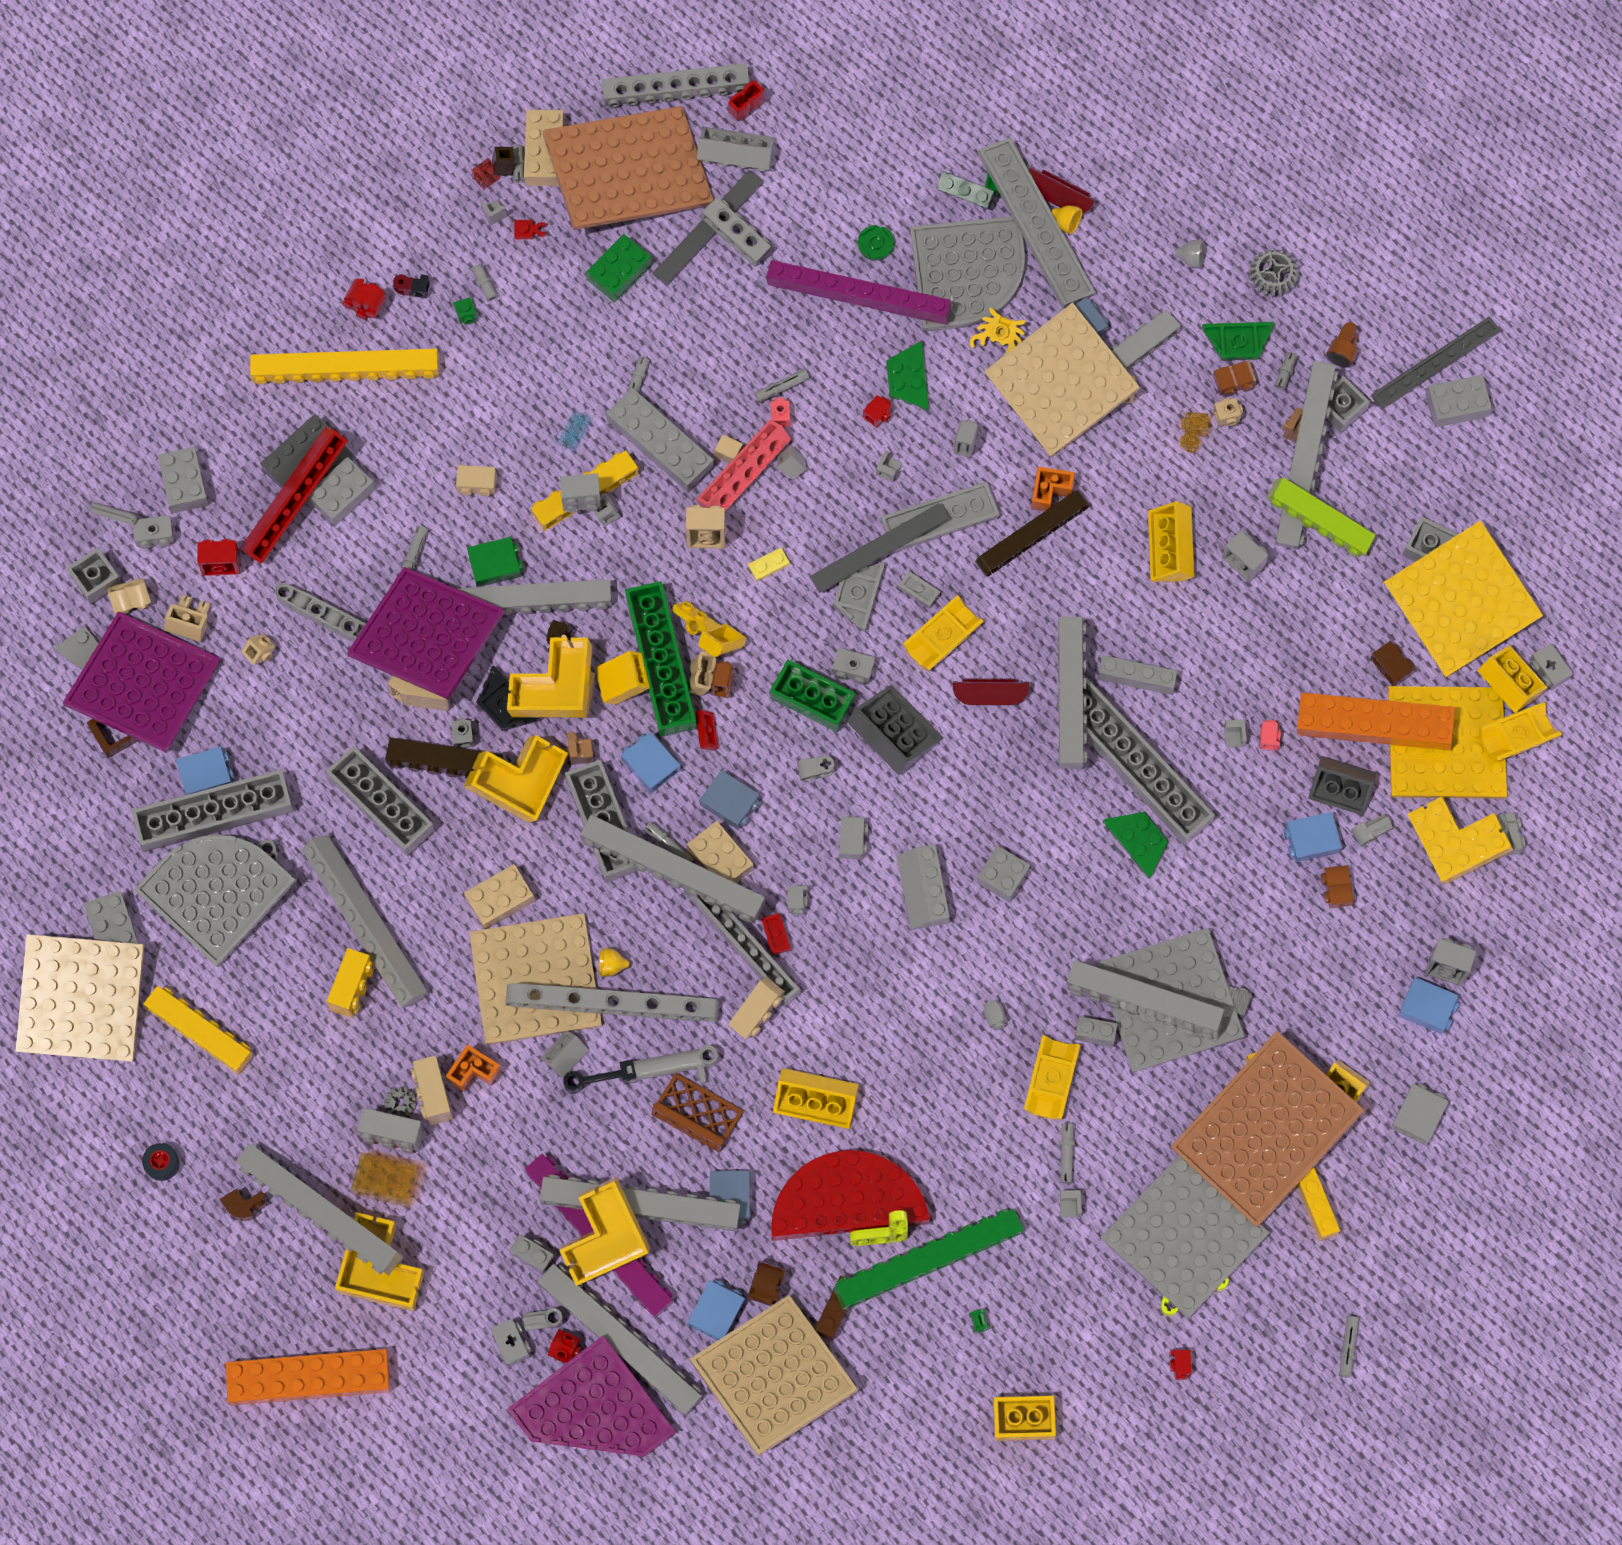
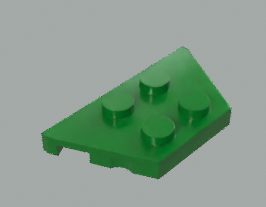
[1202,322,1274,361]
[886,342,928,410]
[1103,812,1168,879]

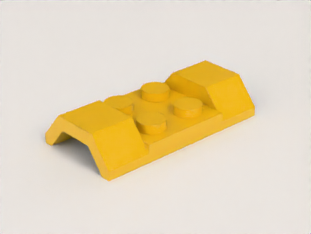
[902,595,984,671]
[1479,702,1562,762]
[1024,1035,1080,1120]

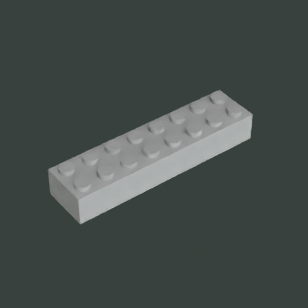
[132,769,294,852]
[1067,960,1224,1040]

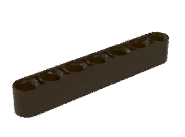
[975,490,1090,577]

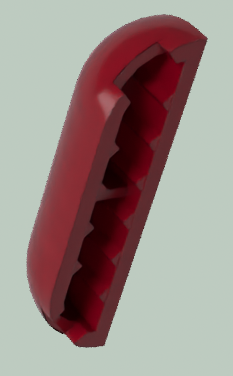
[1029,167,1095,214]
[953,678,1029,705]

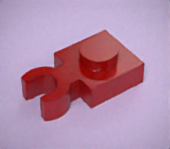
[514,220,546,239]

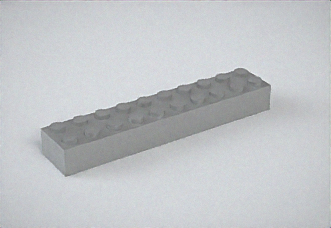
[1056,677,1215,846]

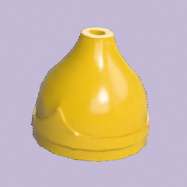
[1052,205,1082,234]
[599,948,629,977]

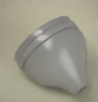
[1175,240,1204,268]

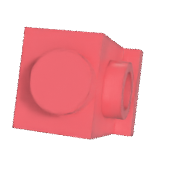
[771,398,790,427]
[1259,720,1281,751]

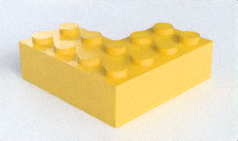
[507,638,592,718]
[463,735,568,823]
[1407,796,1513,885]
[559,1177,651,1286]
[335,1212,424,1312]

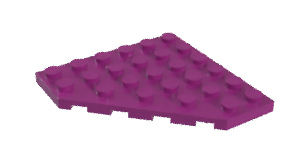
[507,1335,676,1457]

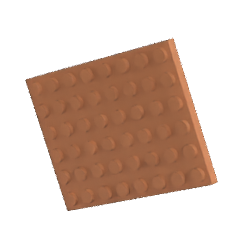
[542,106,713,230]
[1171,1031,1365,1227]

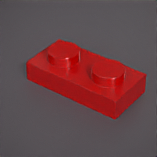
[695,710,719,751]
[761,913,791,956]

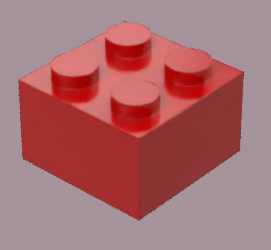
[197,539,240,576]

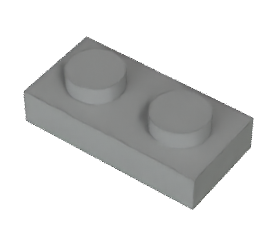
[898,571,940,608]

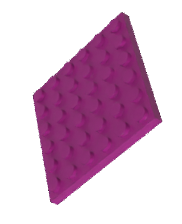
[347,567,504,700]
[63,612,220,753]

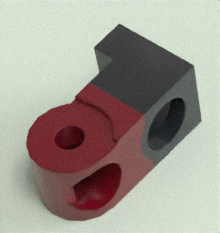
[393,274,430,298]

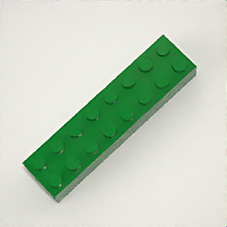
[625,581,697,737]

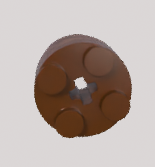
[748,1261,785,1306]

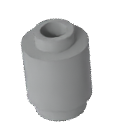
[983,1000,1008,1030]

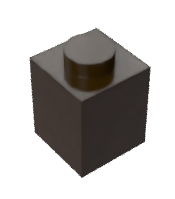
[492,147,515,175]

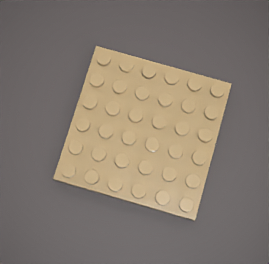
[984,302,1140,457]
[469,913,602,1045]
[16,934,144,1062]
[690,1295,858,1457]

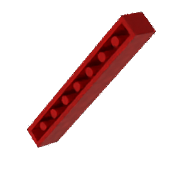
[239,426,348,564]

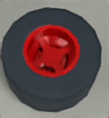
[142,1143,180,1181]

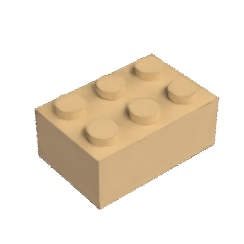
[686,505,725,549]
[687,821,753,883]
[464,864,535,929]
[411,1055,453,1126]

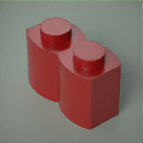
[728,81,764,121]

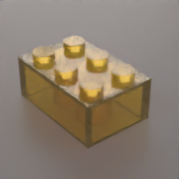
[351,1152,420,1208]

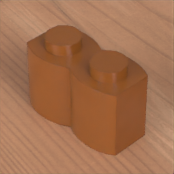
[1213,361,1256,397]
[711,661,734,698]
[1321,865,1354,908]

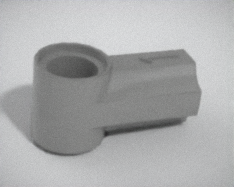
[1351,814,1393,847]
[523,1308,564,1331]

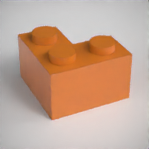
[1031,466,1075,511]
[445,1044,501,1092]

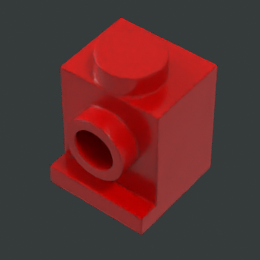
[1169,1350,1192,1380]

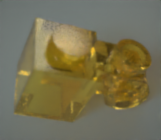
[1180,412,1209,453]

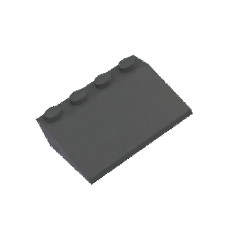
[260,414,356,508]
[847,685,943,775]

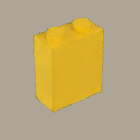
[595,651,650,705]

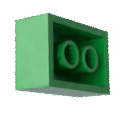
[586,234,652,303]

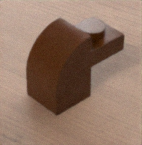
[220,1189,268,1221]

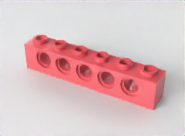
[696,420,791,511]

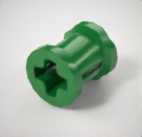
[969,1309,991,1333]

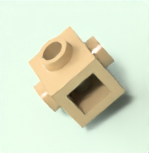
[1213,398,1243,427]
[241,634,276,665]

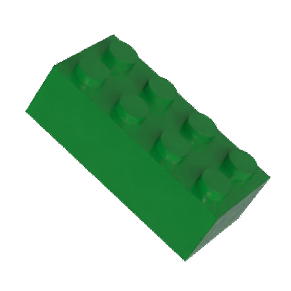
[769,659,855,732]

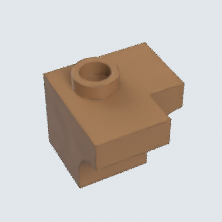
[1282,407,1303,443]
[565,732,594,765]

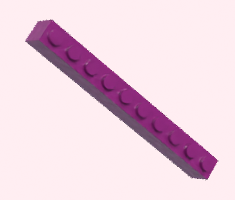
[766,260,951,325]
[524,1154,673,1319]

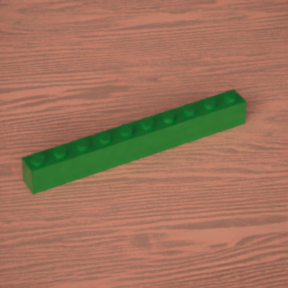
[833,1209,1023,1311]

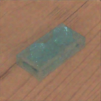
[558,411,591,452]

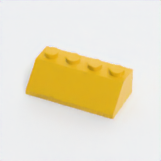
[1148,501,1194,582]
[773,1068,859,1129]

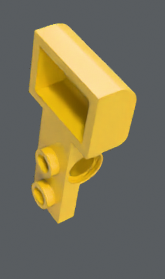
[672,601,747,657]

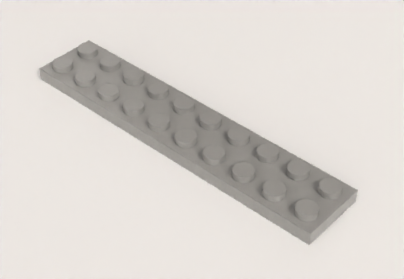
[977,138,1095,308]

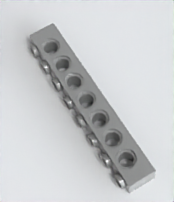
[602,63,749,108]

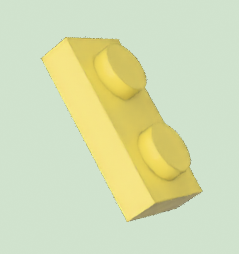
[748,548,790,582]

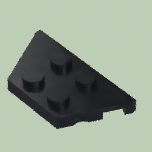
[476,665,542,731]

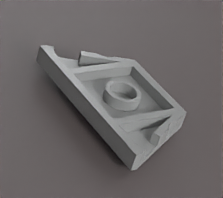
[833,563,885,632]

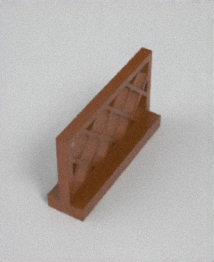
[651,1073,743,1153]

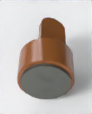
[1326,322,1358,367]

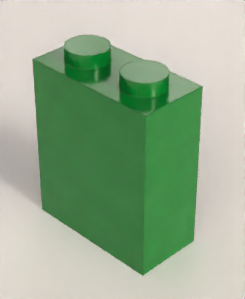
[467,537,523,587]

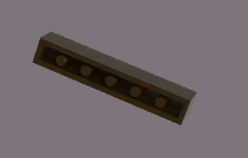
[385,737,504,779]

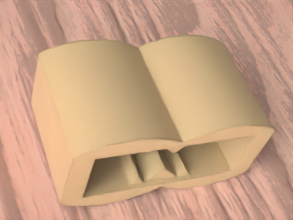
[107,578,151,614]
[687,651,716,696]

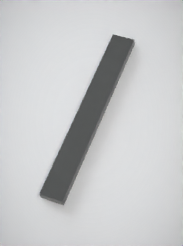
[653,170,763,286]
[1371,316,1501,410]
[810,503,949,593]

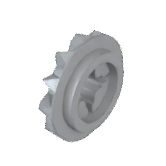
[384,1086,416,1117]

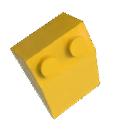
[1326,1060,1370,1103]

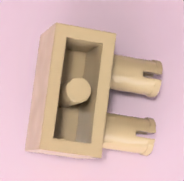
[164,595,210,642]

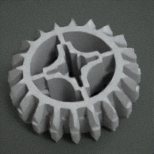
[1248,248,1299,297]

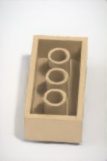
[524,110,564,186]

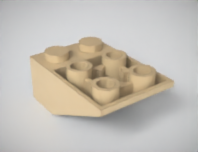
[387,676,450,711]

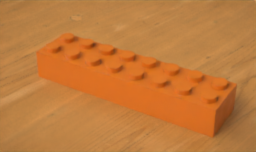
[1297,692,1455,751]
[226,1349,391,1406]

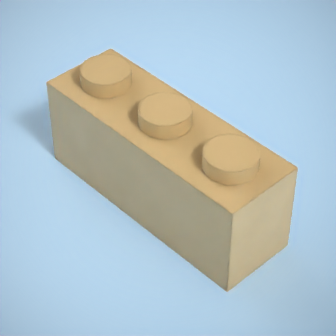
[728,977,785,1039]

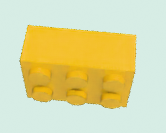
[1477,645,1548,713]
[326,948,374,1018]
[993,1396,1056,1441]

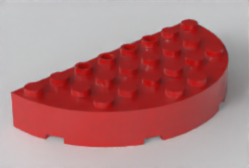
[771,1150,930,1241]

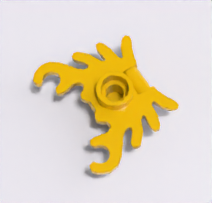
[970,308,1025,354]

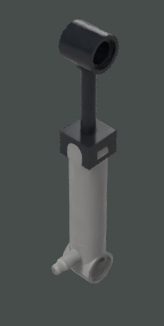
[563,1045,718,1094]

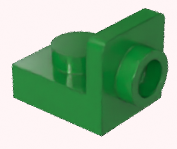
[453,297,478,325]

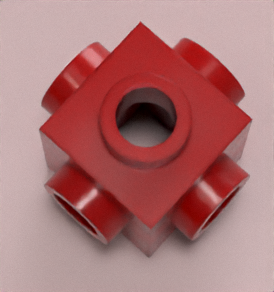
[547,1329,581,1363]

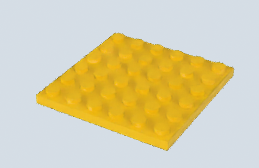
[1383,520,1543,678]
[1387,686,1507,799]

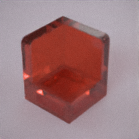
[471,158,500,190]

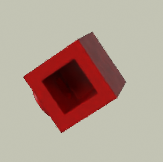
[863,395,892,428]

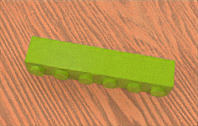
[1266,477,1375,557]

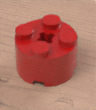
[342,278,387,320]

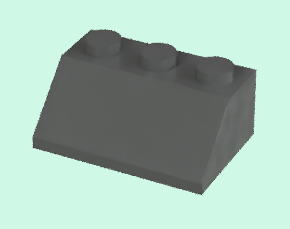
[1308,756,1376,815]

